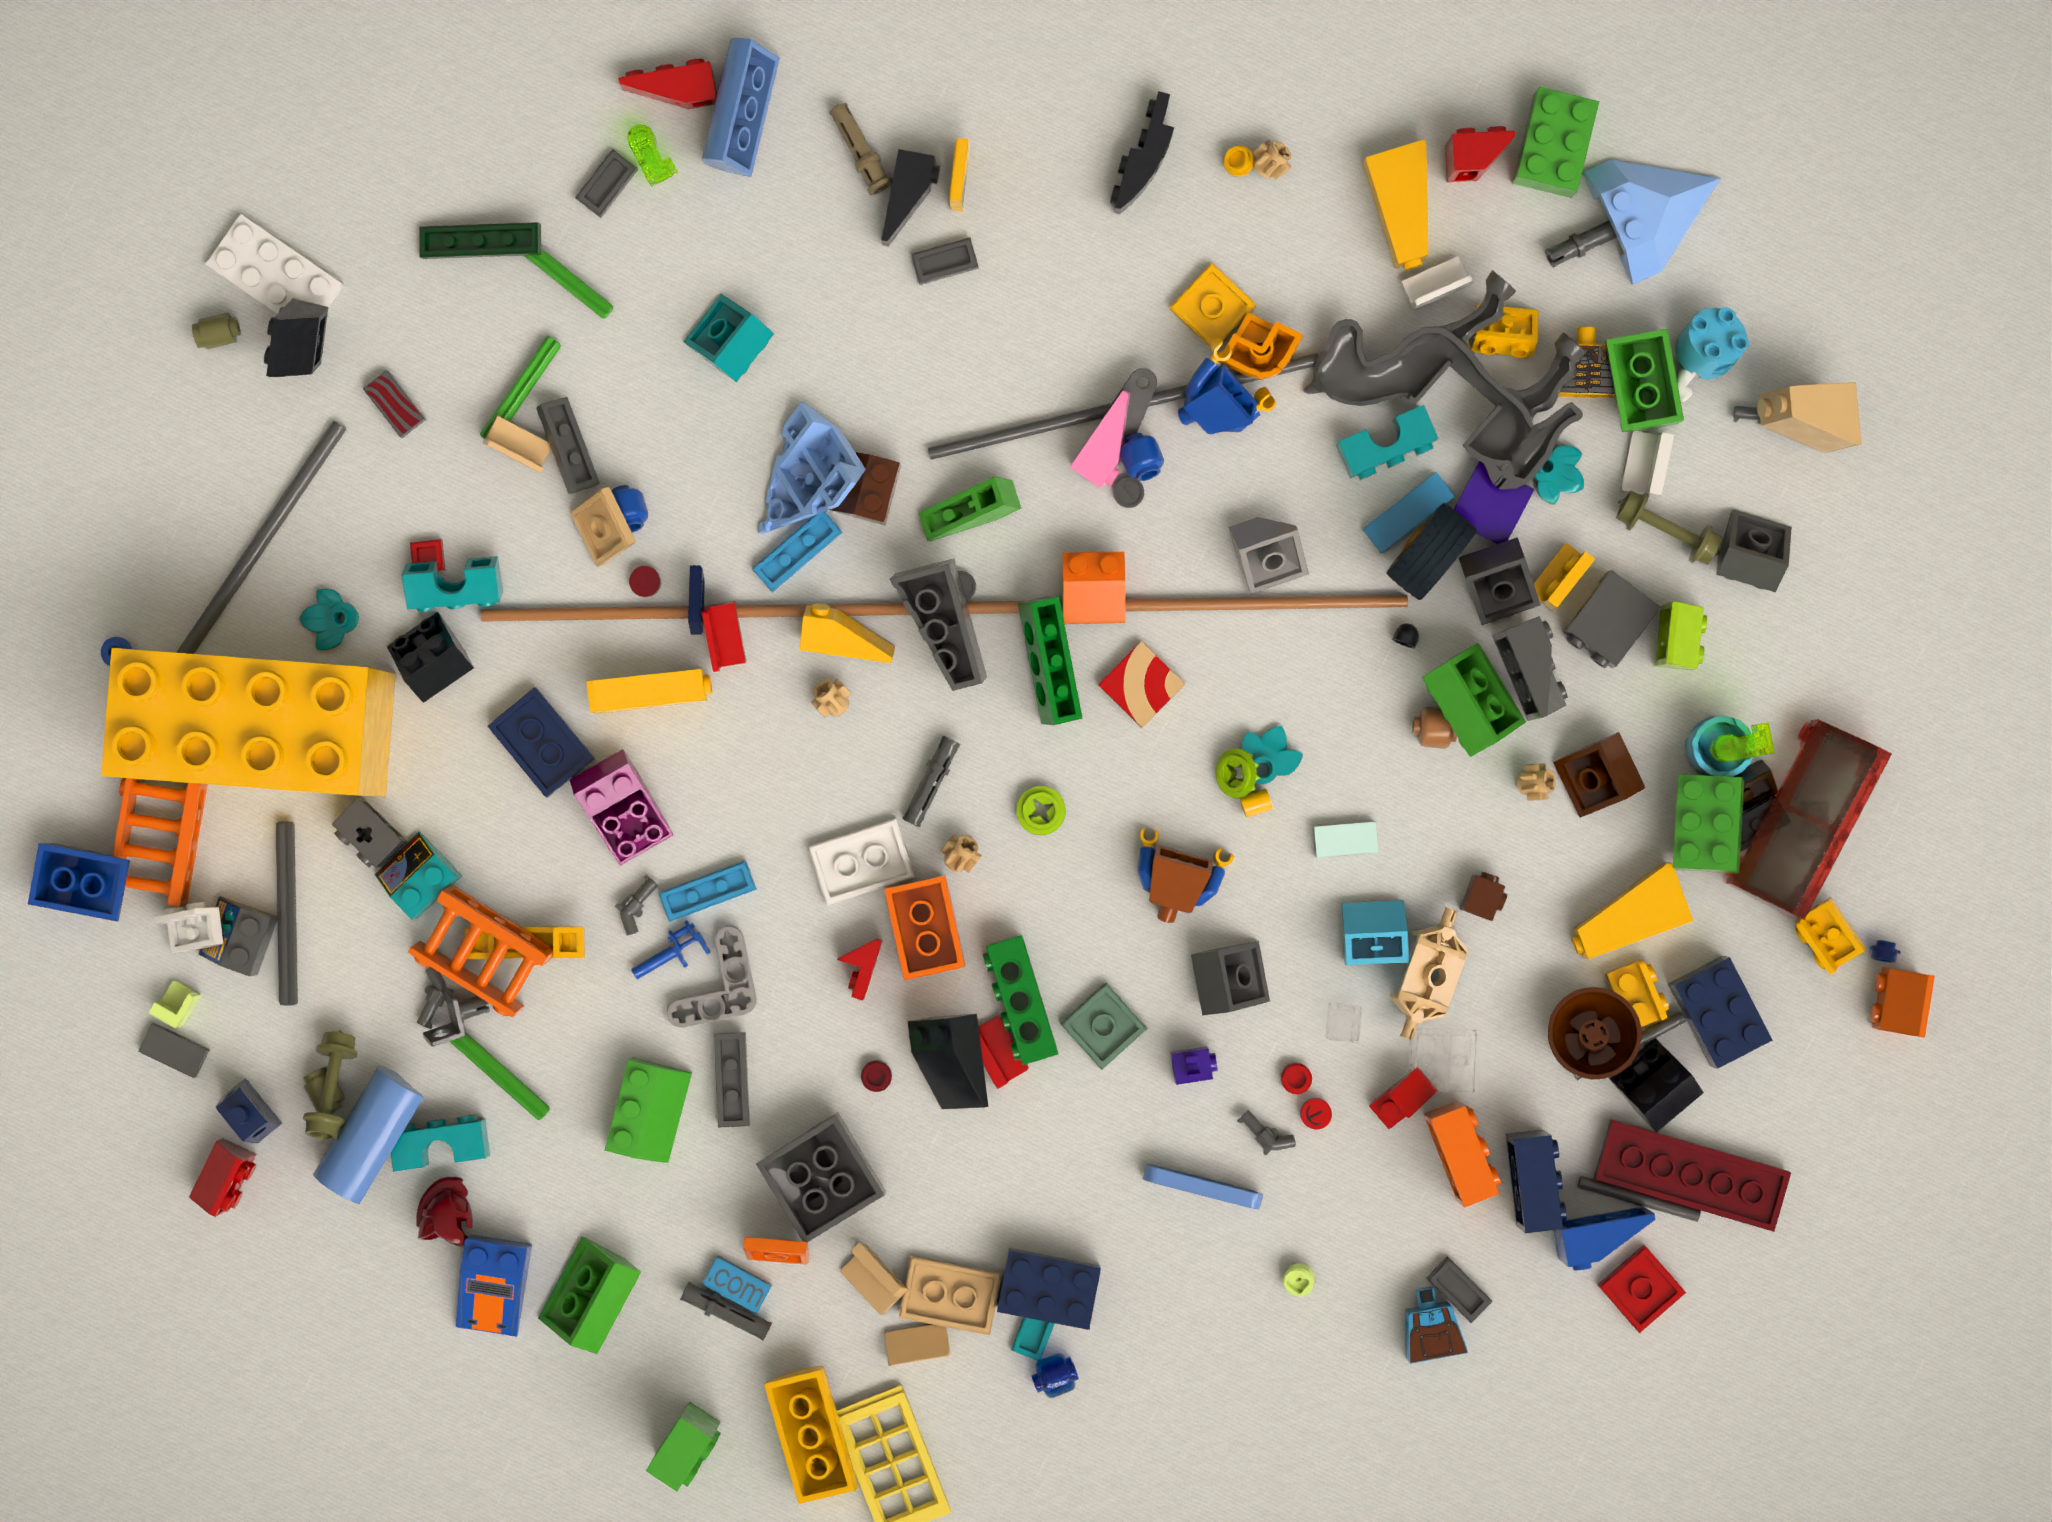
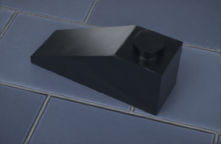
[881,149,940,246]

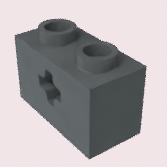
[332,797,407,868]

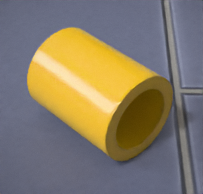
[1240,789,1273,818]

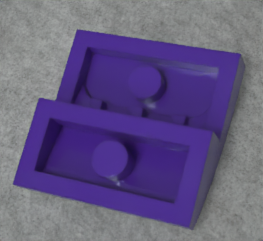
[1453,461,1534,544]

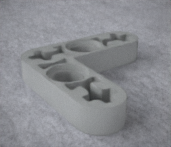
[667,926,757,1027]

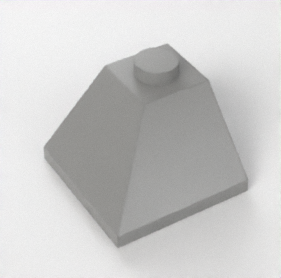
[1229,517,1309,594]

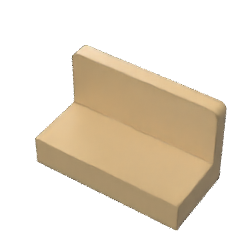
[482,415,551,473]
[841,1243,908,1315]

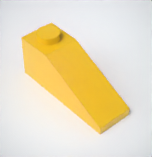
[799,603,895,663]

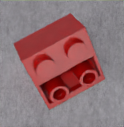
[1445,126,1515,182]
[189,1138,256,1217]

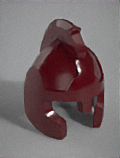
[416,1177,473,1247]

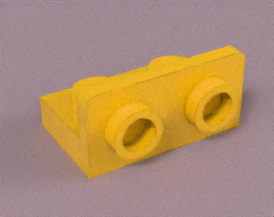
[1472,304,1539,358]
[1534,543,1595,610]
[1605,960,1669,1027]

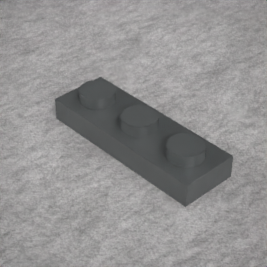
[536,397,600,494]
[714,1032,750,1128]

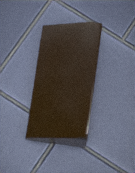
[1733,760,1779,811]

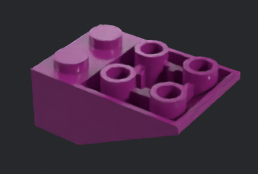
[570,749,673,866]

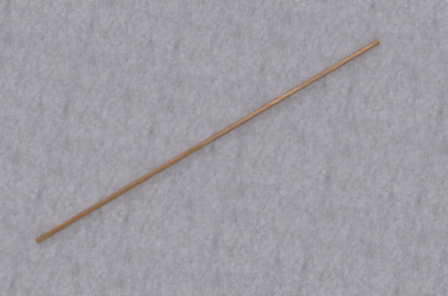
[481,595,1408,622]

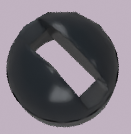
[1392,623,1419,649]

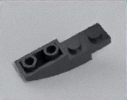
[1110,91,1174,214]

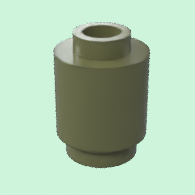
[192,313,241,349]
[303,1067,345,1113]

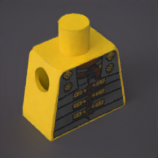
[1558,327,1615,398]

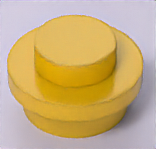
[1223,145,1255,177]

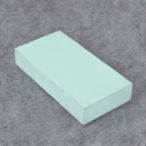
[1313,821,1378,858]

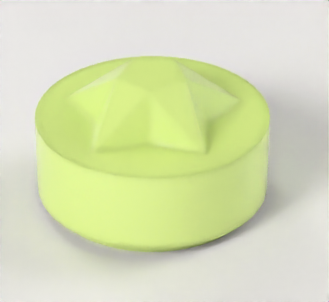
[1283,1263,1315,1296]

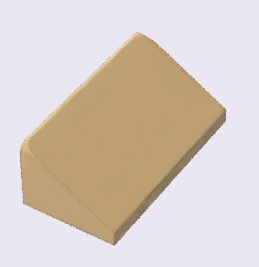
[884,1324,951,1366]

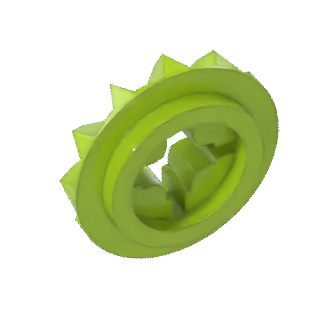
[1215,749,1260,798]
[1016,786,1066,835]

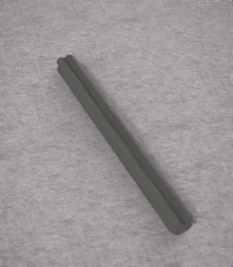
[276,821,298,1006]

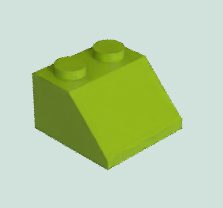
[1655,601,1707,670]

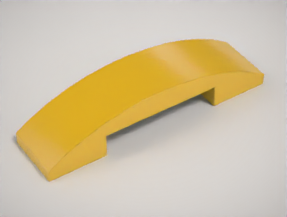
[465,926,585,959]

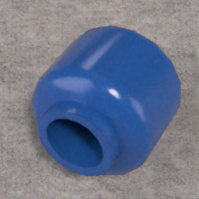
[1120,433,1164,481]
[612,485,648,532]

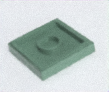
[1060,983,1148,1070]

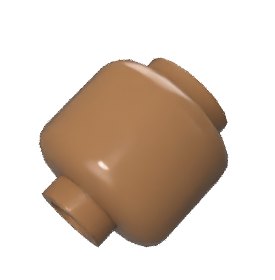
[1412,707,1457,749]

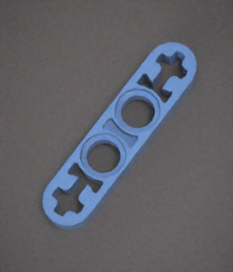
[1143,1164,1263,1210]

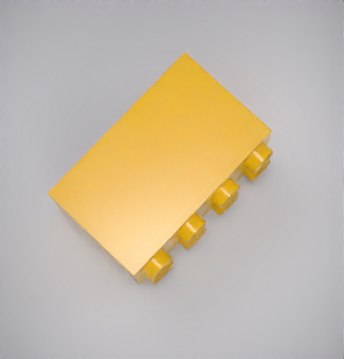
[101,648,396,797]

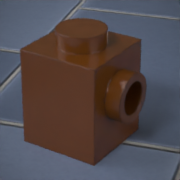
[1460,871,1507,921]

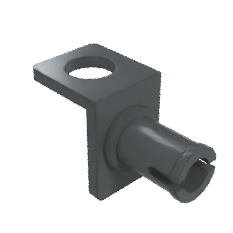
[423,989,490,1047]

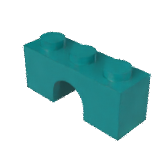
[1336,405,1439,480]
[402,556,503,612]
[390,1115,490,1172]

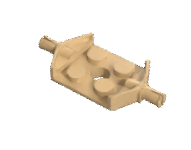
[1389,907,1468,1040]

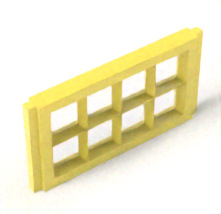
[837,1384,951,1522]

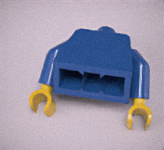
[1178,338,1276,434]

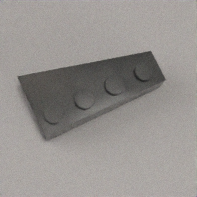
[889,558,987,691]

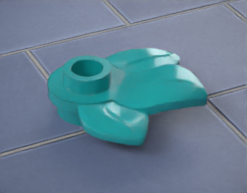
[1533,445,1584,505]
[299,589,359,650]
[1241,726,1303,784]

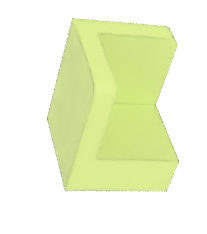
[149,980,201,1028]

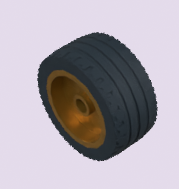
[1386,503,1477,600]

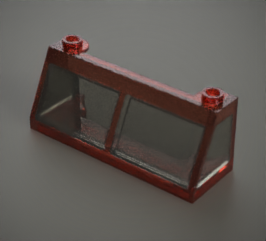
[1725,719,1892,920]

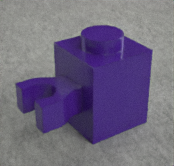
[1170,1046,1218,1085]

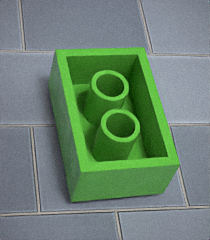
[1512,87,1600,198]
[1422,643,1526,757]
[1673,774,1744,874]
[646,1402,721,1491]

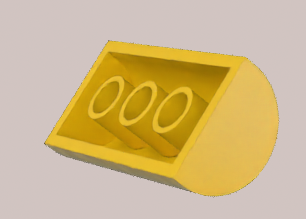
[764,1366,859,1504]

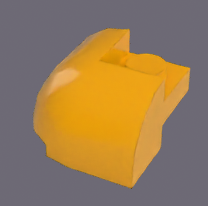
[1219,312,1303,380]

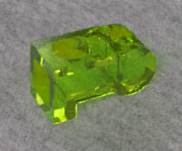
[627,124,678,187]
[1710,722,1775,762]

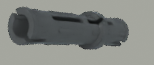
[1545,220,1617,268]
[902,736,961,827]
[680,1282,772,1341]

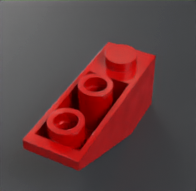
[618,59,717,109]

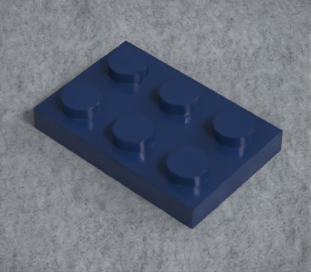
[487,687,595,798]

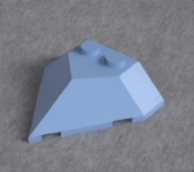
[1582,159,1721,285]
[758,402,866,534]

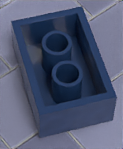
[1668,956,1773,1069]
[1506,1130,1567,1233]
[997,1248,1101,1330]

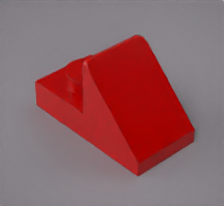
[837,938,883,1001]
[1369,1066,1437,1129]

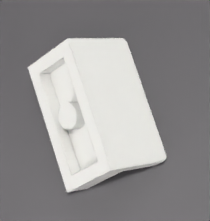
[1400,256,1473,311]
[1620,431,1674,498]

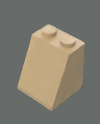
[1757,382,1862,453]

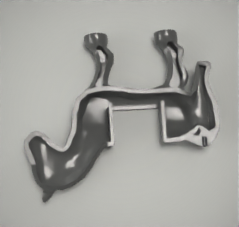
[1303,270,1587,490]

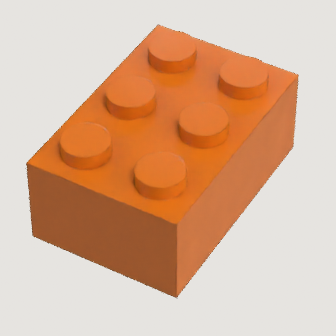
[884,875,966,981]
[1423,1101,1501,1208]

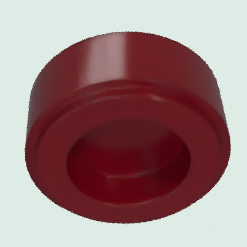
[629,566,661,597]
[861,1060,892,1092]

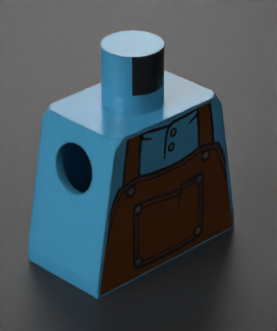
[1405,1287,1468,1364]

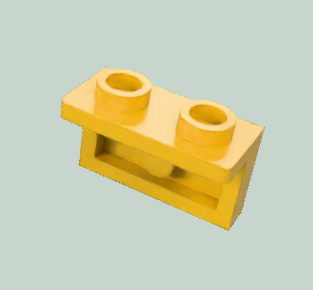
[1795,897,1866,975]

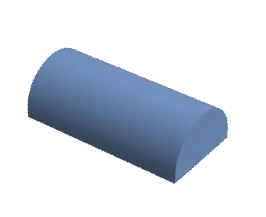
[701,38,780,177]
[313,1066,424,1204]

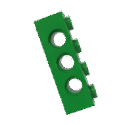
[1018,597,1083,725]
[982,935,1059,1065]

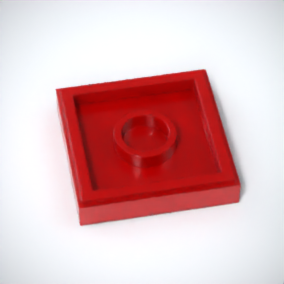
[1597,1245,1686,1333]

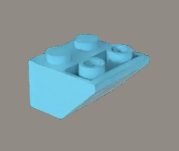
[1341,900,1409,965]

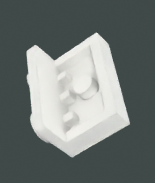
[154,902,223,954]

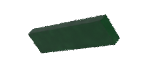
[419,222,541,259]

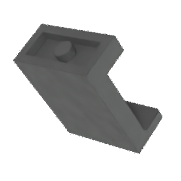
[1563,570,1661,668]

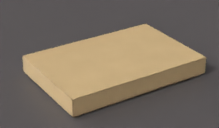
[898,1256,1002,1336]

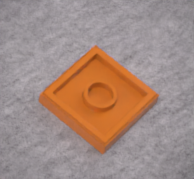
[743,1237,809,1265]

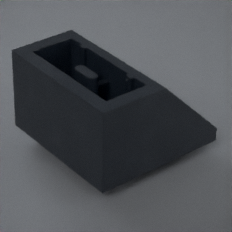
[264,298,329,377]
[387,612,474,703]
[1609,1038,1704,1133]

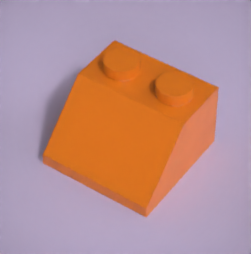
[1062,552,1126,624]
[1870,967,1935,1038]

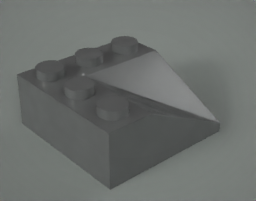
[1492,616,1568,721]
[756,1112,886,1242]

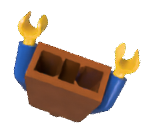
[1137,828,1234,923]

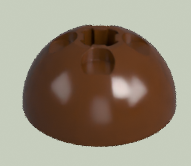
[1548,987,1642,1080]

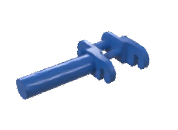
[631,920,711,980]

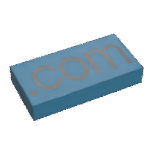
[703,1256,772,1314]

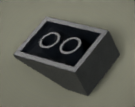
[907,1014,989,1109]

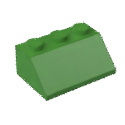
[1605,329,1684,432]
[604,1057,692,1163]
[538,1237,641,1354]

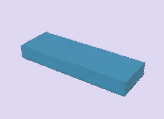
[1362,472,1455,553]
[752,512,843,593]
[659,861,757,922]

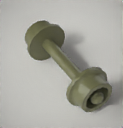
[1616,490,1722,565]
[303,1030,358,1141]

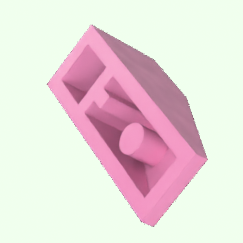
[1070,390,1130,488]

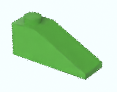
[919,476,1022,542]

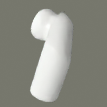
[1676,367,1697,402]

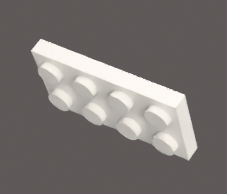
[206,214,344,314]

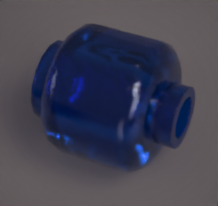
[1031,1353,1079,1398]

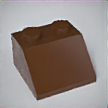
[829,452,901,525]
[1553,732,1646,818]

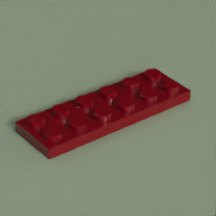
[1593,1119,1792,1232]

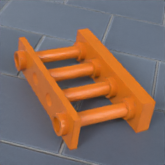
[113,778,208,907]
[407,885,553,1018]

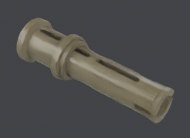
[829,103,893,195]

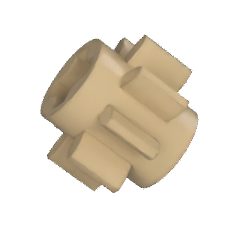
[1253,140,1292,180]
[811,679,851,718]
[1517,763,1556,801]
[941,834,982,873]

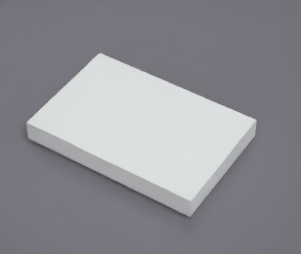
[808,818,915,906]

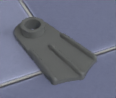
[1101,368,1157,436]

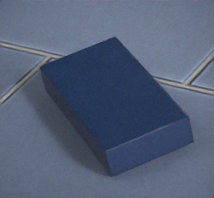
[688,565,705,635]

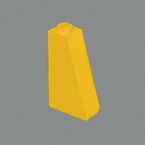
[1362,139,1428,271]
[586,669,712,714]
[1571,862,1693,959]

